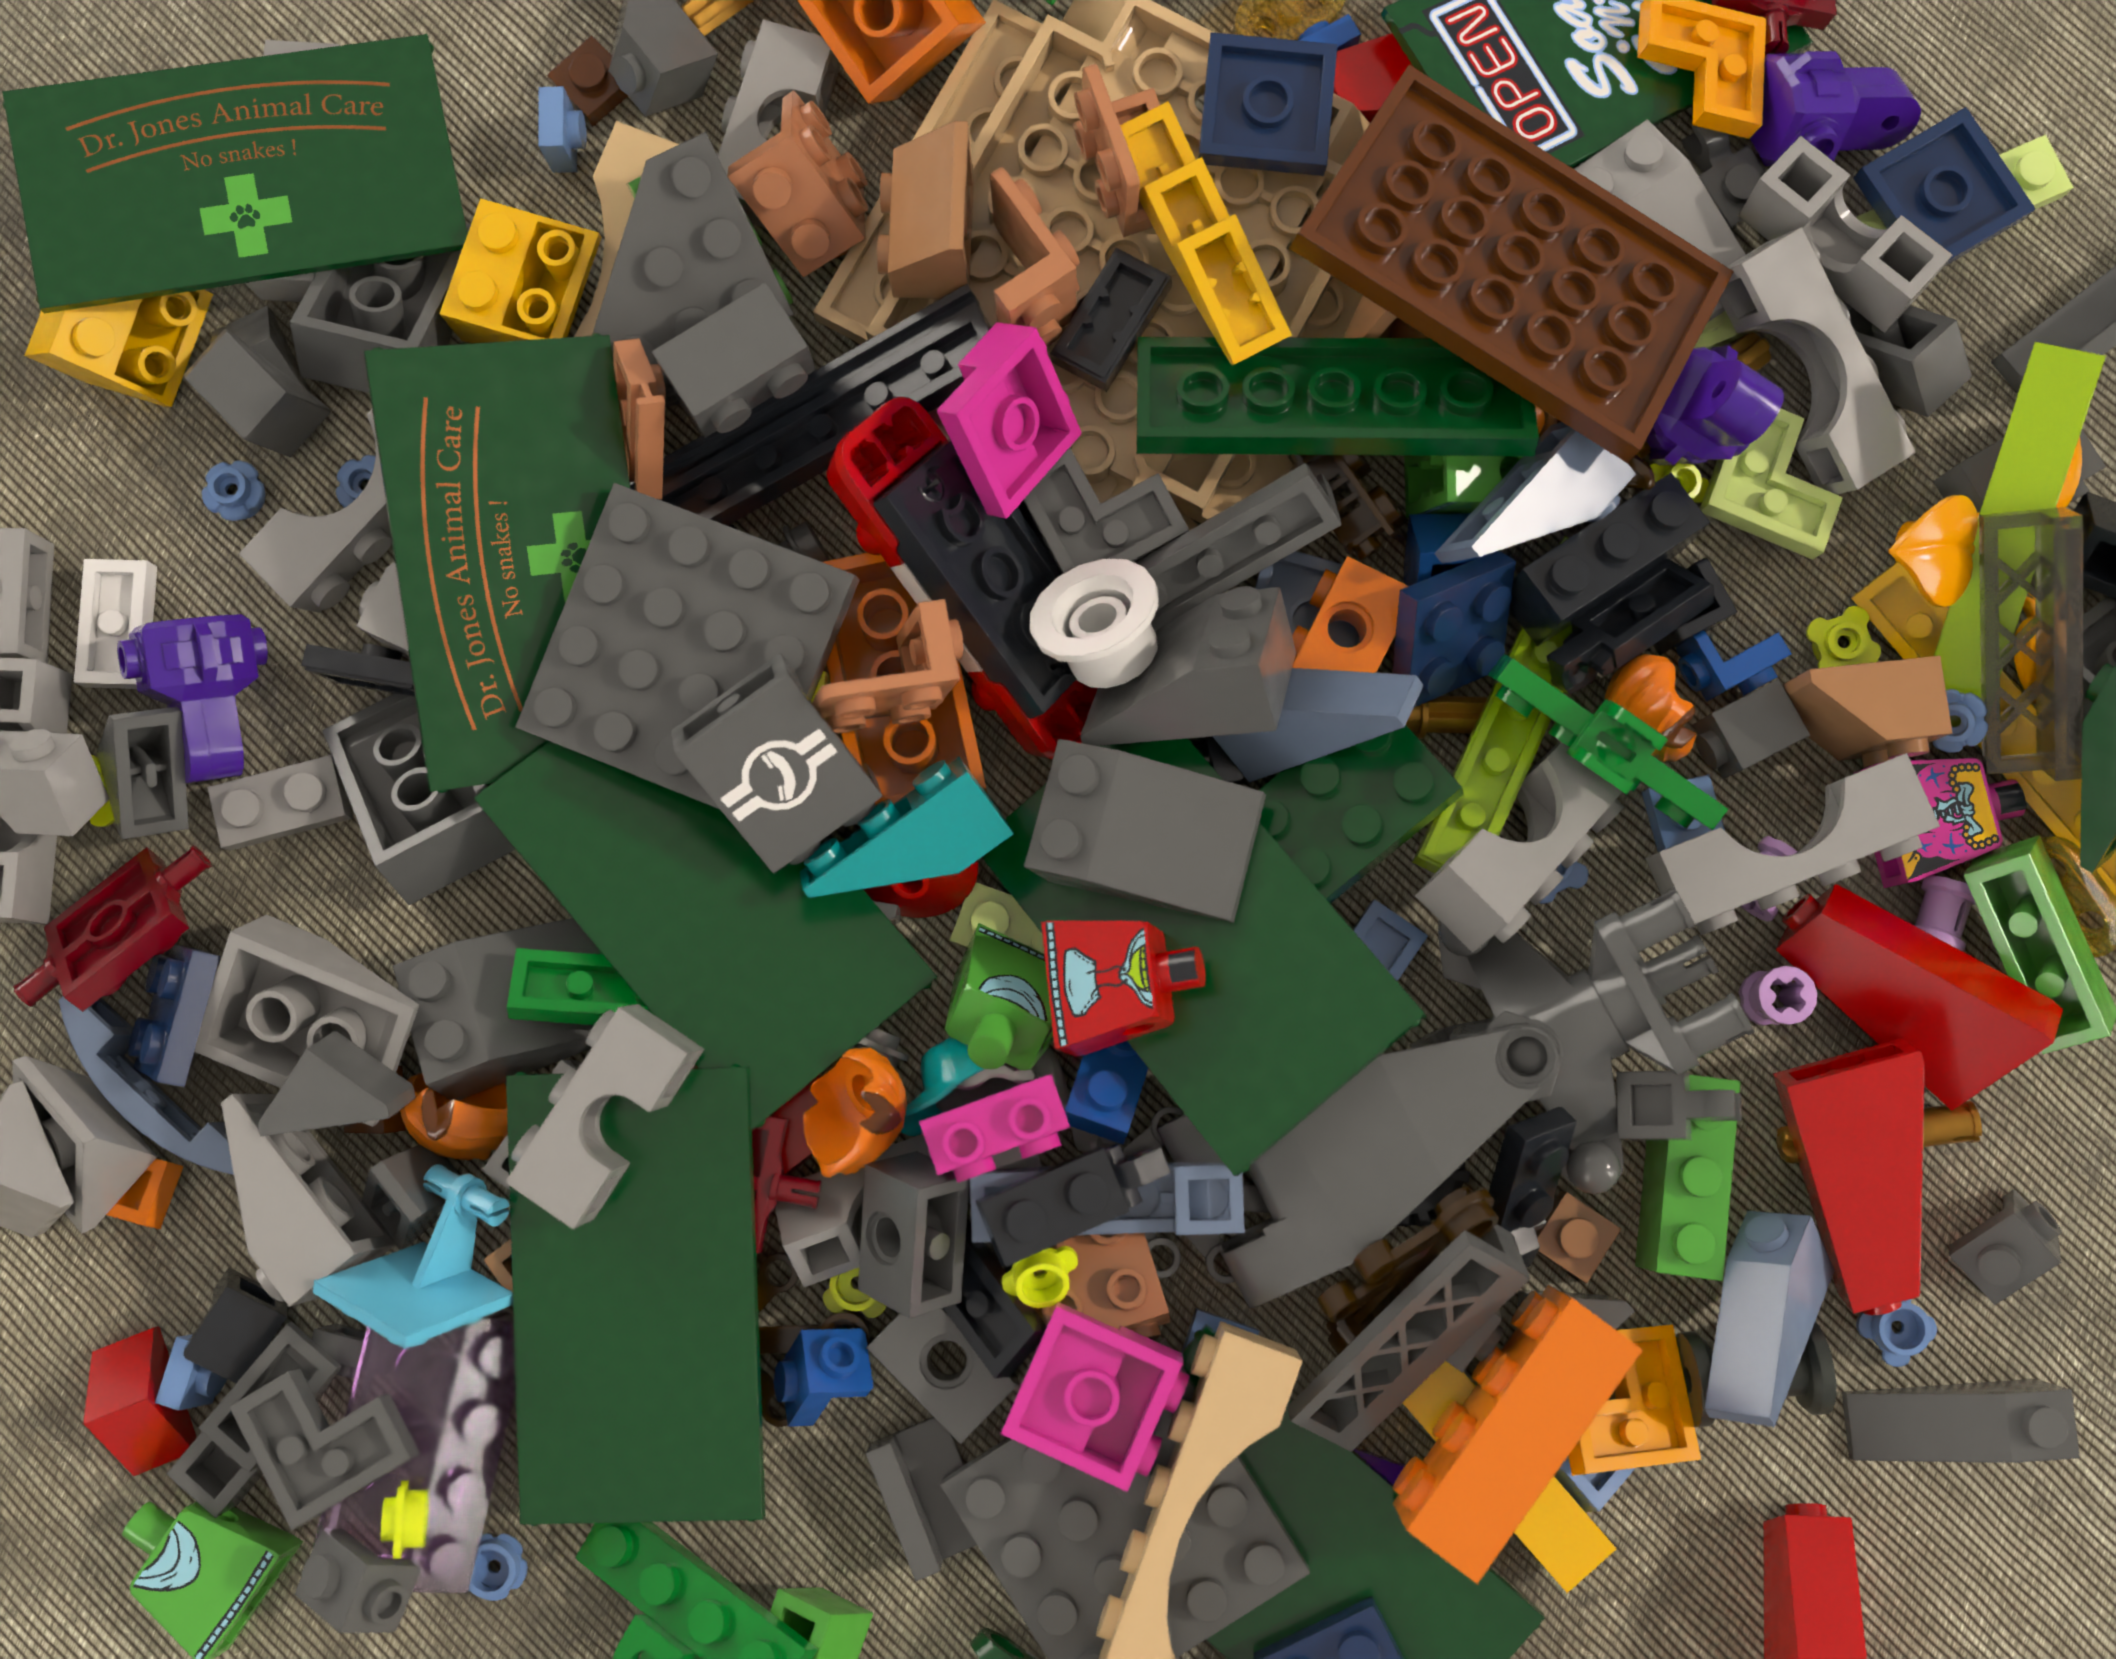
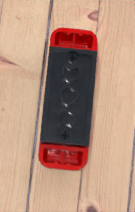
[827,397,1098,761]

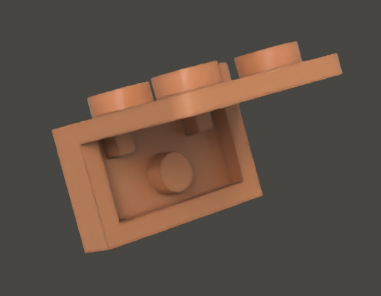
[1073,63,1160,238]
[727,91,868,278]
[989,167,1080,348]
[812,599,963,734]
[1033,1233,1171,1344]

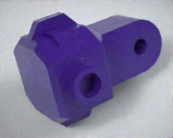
[1750,51,1921,166]
[1645,345,1784,466]
[117,614,268,783]

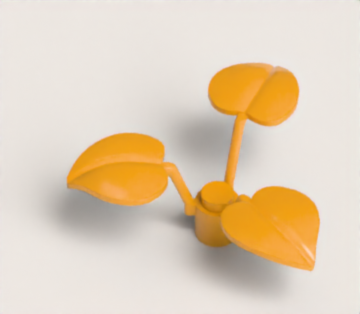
[1888,436,2082,705]

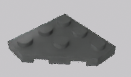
[592,132,793,378]

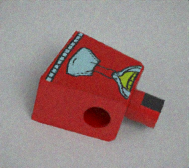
[1041,921,1206,1057]

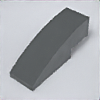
[167,1322,341,1518]

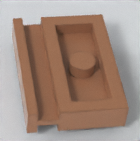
[613,338,666,499]

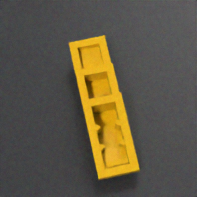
[1120,101,1292,366]
[1402,1361,1617,1593]

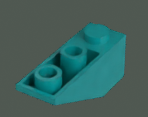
[800,757,1013,898]

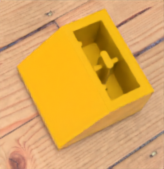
[439,198,602,344]
[24,289,213,407]

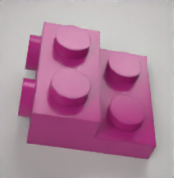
[937,322,1082,519]
[919,1074,1070,1183]
[1001,1302,1190,1492]

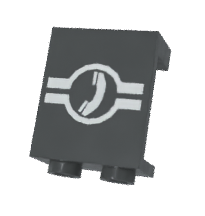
[671,653,883,874]

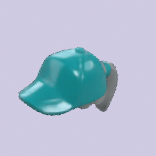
[901,1036,1070,1136]

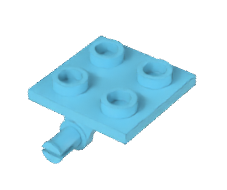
[313,1164,513,1349]

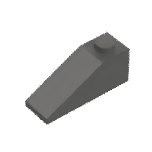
[1842,1379,2080,1463]

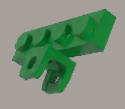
[1488,654,1728,830]
[507,948,651,1025]
[575,1522,818,1659]

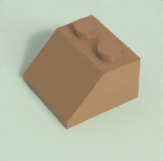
[877,121,974,299]
[1782,656,1953,768]

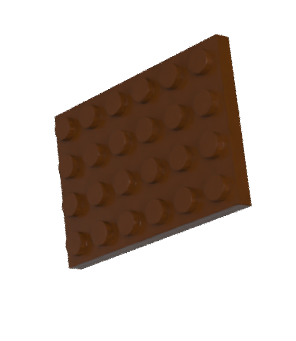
[1289,65,1734,464]

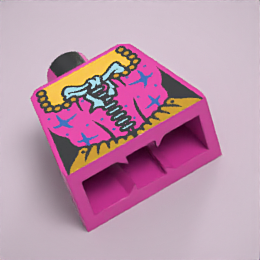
[1854,758,2026,888]

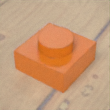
[106,1159,184,1229]

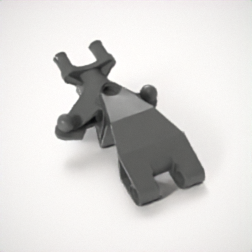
[1157,887,1755,1308]

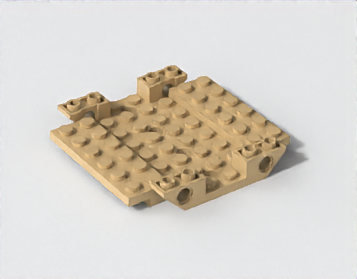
[813,0,1370,531]

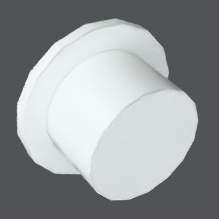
[1030,559,1159,688]

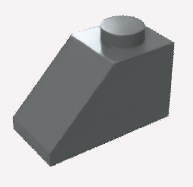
[609,0,718,117]
[1844,302,1972,417]

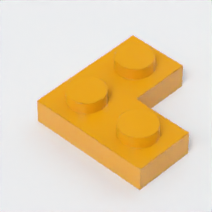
[1637,0,1766,139]
[1568,1324,1701,1476]

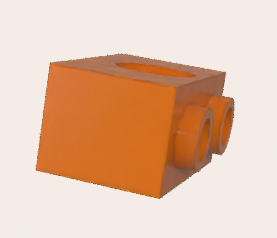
[1292,556,1408,673]

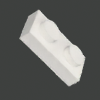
[74,559,157,689]

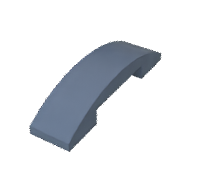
[59,996,234,1175]
[970,1162,1245,1243]

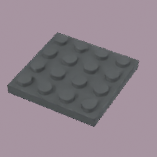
[515,483,860,809]
[940,1338,1310,1659]

